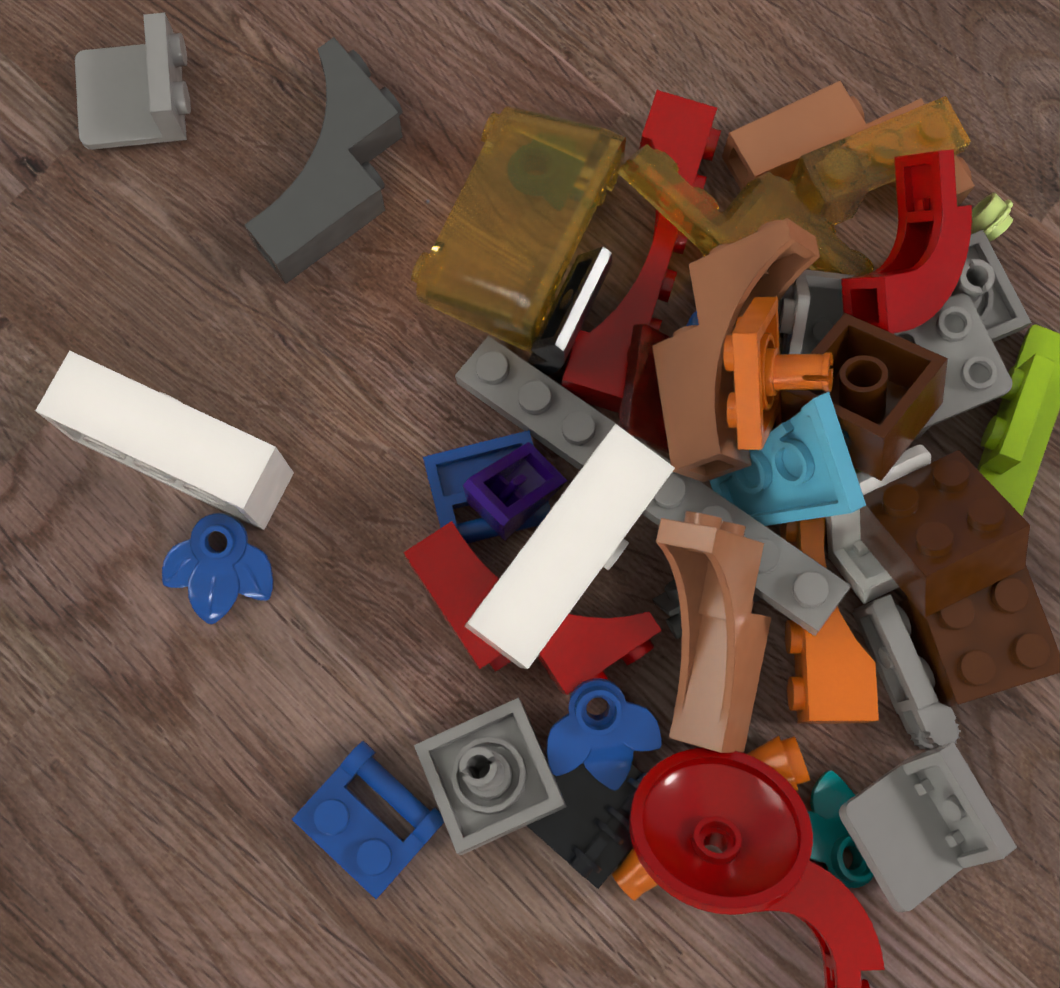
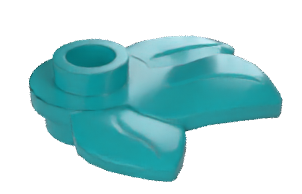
[808,770,874,888]

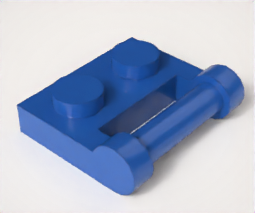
[423,430,551,544]
[292,741,444,899]

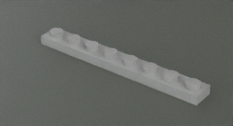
[455,335,851,636]

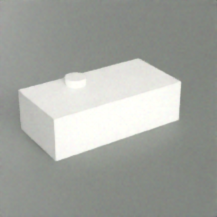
[35,350,294,530]
[465,424,675,669]

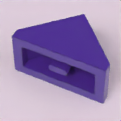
[463,442,567,541]

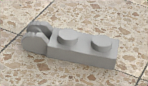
[852,594,961,751]

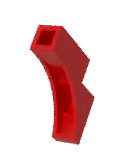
[403,521,662,695]

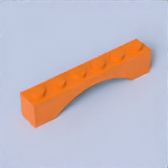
[775,410,879,724]

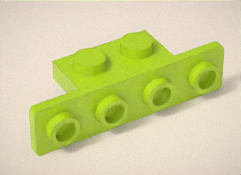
[977,324,1060,516]

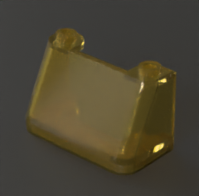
[411,106,626,354]

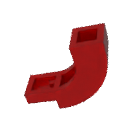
[841,149,972,334]
[757,861,885,988]

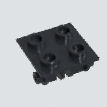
[527,763,646,889]

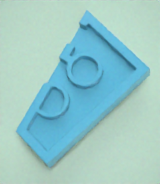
[709,392,866,526]

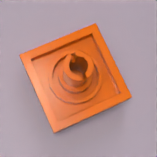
[723,297,833,450]

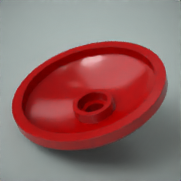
[629,748,813,915]

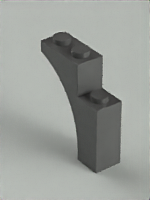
[245,37,403,284]

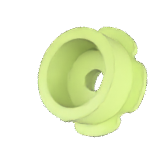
[971,193,1013,242]

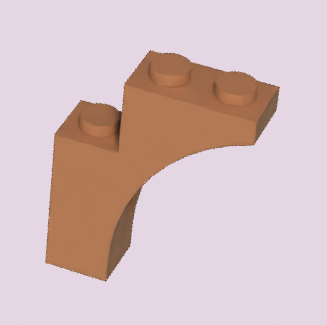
[722,81,975,206]
[652,218,820,482]
[656,511,772,753]

